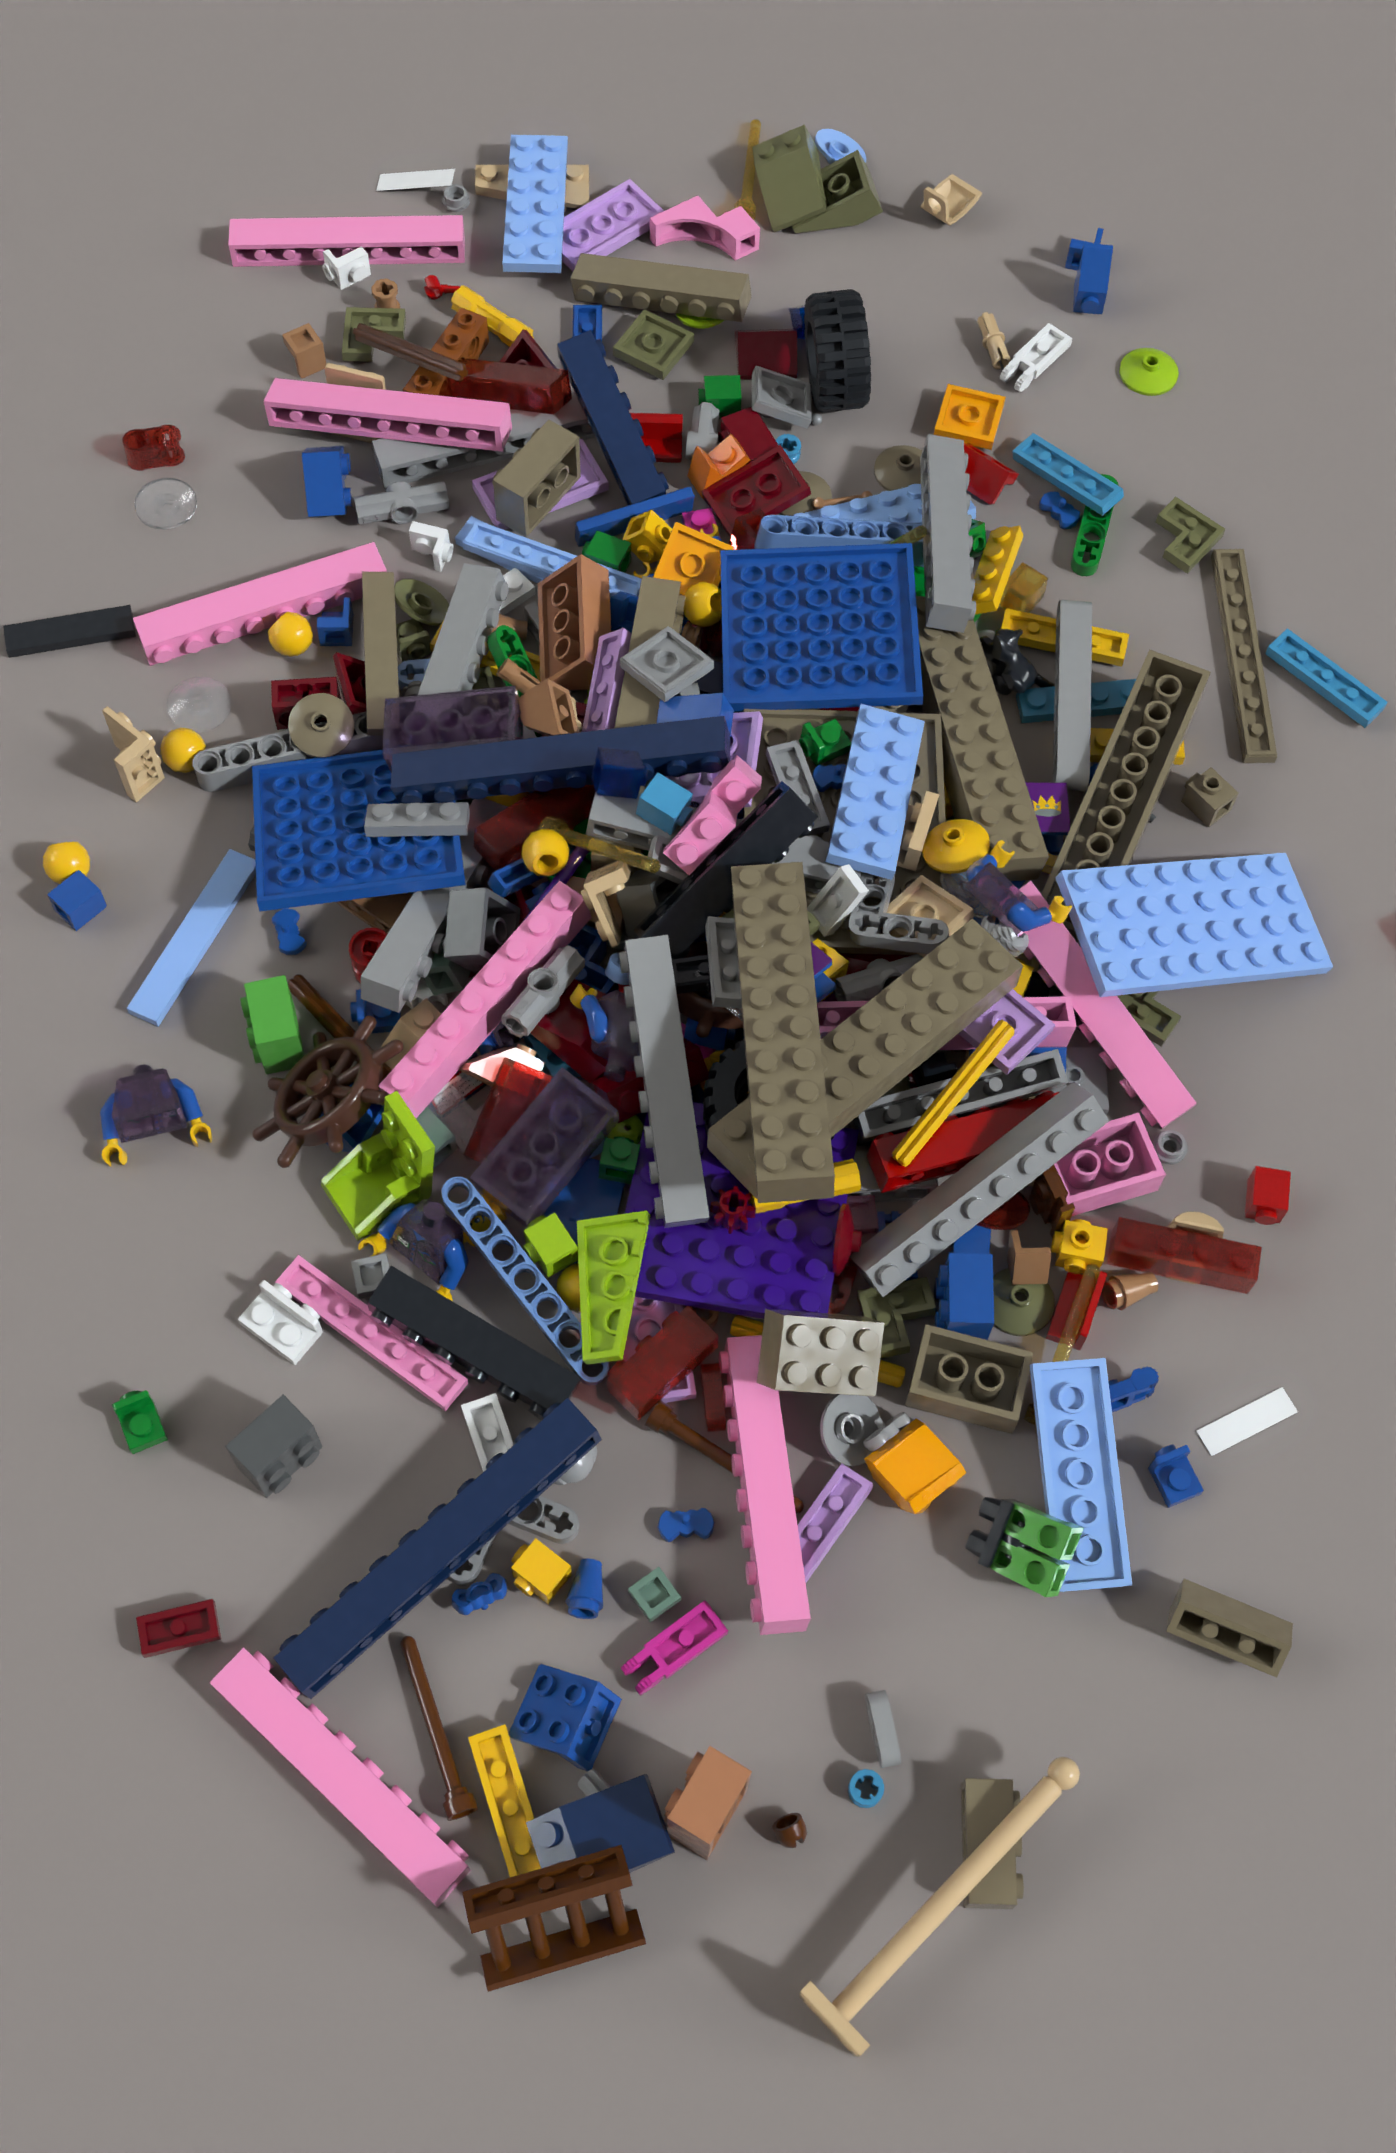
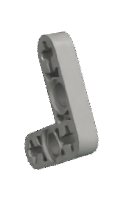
[849,872,949,954]
[449,1496,579,1586]

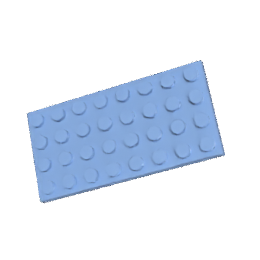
[1055,853,1333,997]

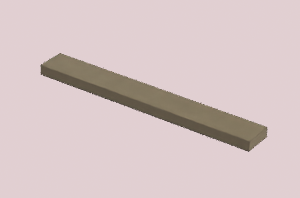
[1211,549,1277,763]

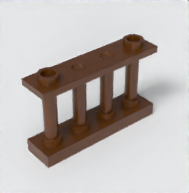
[462,1845,646,1992]

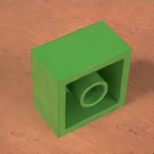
[240,975,305,1075]

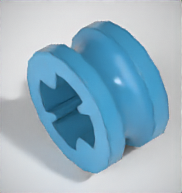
[776,434,801,464]
[848,1769,884,1808]

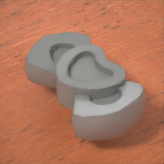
[863,1412,910,1452]

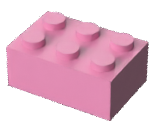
[1054,1113,1166,1216]

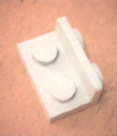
[238,1280,323,1365]

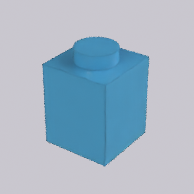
[636,772,693,835]

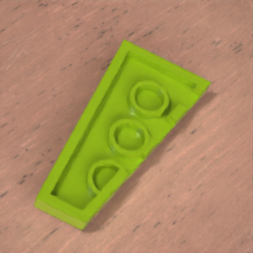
[577,1210,650,1365]

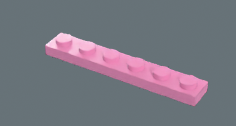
[275,1255,468,1412]

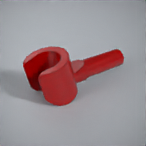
[424,275,461,300]

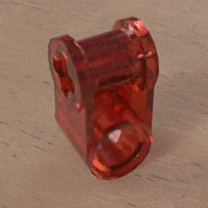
[122,425,185,471]

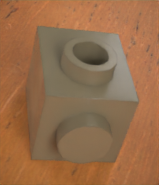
[1181,767,1239,827]

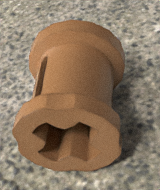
[371,278,400,309]

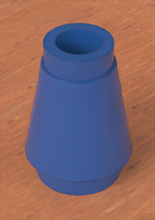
[565,1558,603,1619]

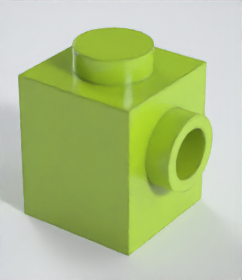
[522,1213,578,1278]

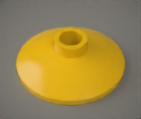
[922,819,990,874]

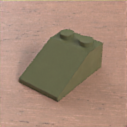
[752,124,827,233]
[792,150,883,233]

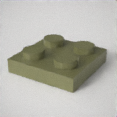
[613,309,694,380]

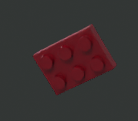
[701,445,811,541]

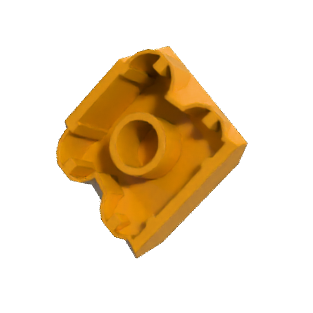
[864,1418,967,1514]

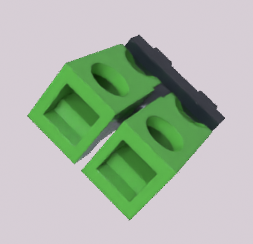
[965,1497,1084,1597]

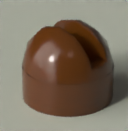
[772,1813,807,1848]

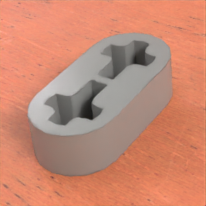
[865,1690,901,1768]

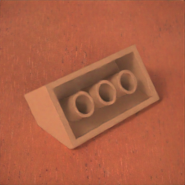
[537,554,611,690]

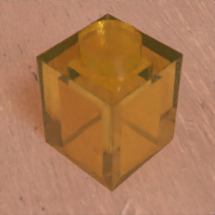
[999,562,1048,613]

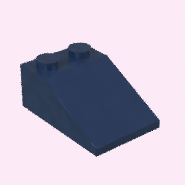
[526,1774,675,1873]

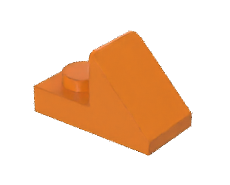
[687,434,750,499]

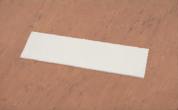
[376,169,455,191]
[1196,1387,1298,1456]

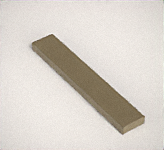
[362,571,400,736]

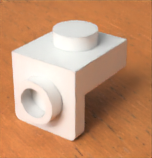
[322,246,371,290]

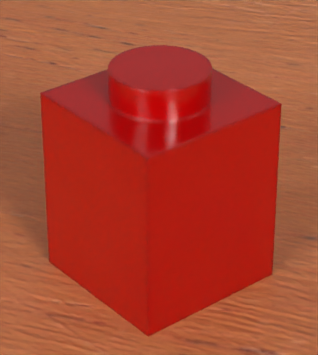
[1245,1166,1291,1225]

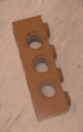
[403,308,489,397]

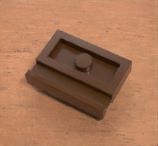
[1029,1165,1075,1238]

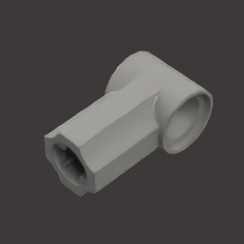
[686,402,720,459]

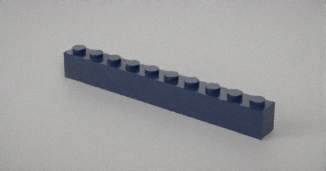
[391,716,731,804]
[273,1398,602,1699]

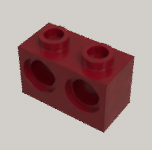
[271,677,341,730]

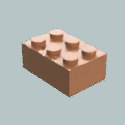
[664,1746,752,1860]

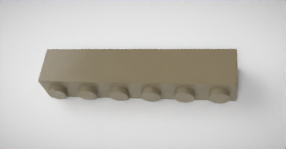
[570,253,751,322]

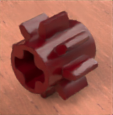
[710,1186,756,1234]

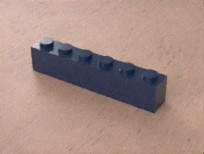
[557,330,669,506]

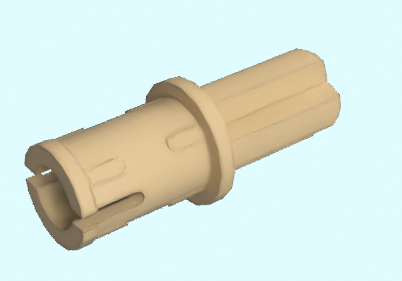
[977,312,1011,369]

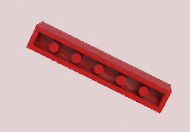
[866,1091,1059,1193]

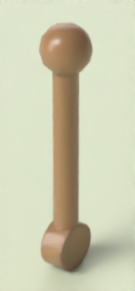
[812,491,873,510]

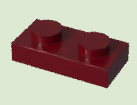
[136,1599,221,1658]

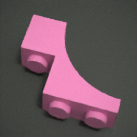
[650,196,760,261]
[663,754,762,875]

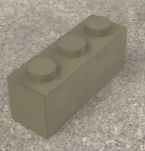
[1166,1578,1293,1678]
[961,1778,1024,1909]

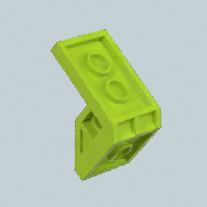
[321,1091,435,1241]

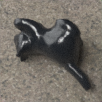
[980,628,1055,695]

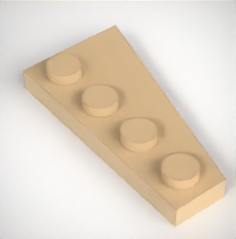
[475,164,589,211]

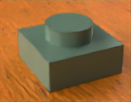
[628,1567,681,1623]

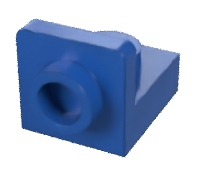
[350,989,401,1034]
[1148,1444,1204,1508]

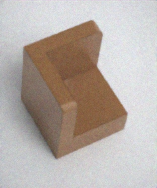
[282,323,327,378]
[1007,1230,1051,1285]

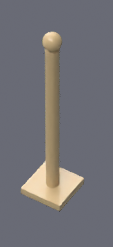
[799,1757,1080,2057]

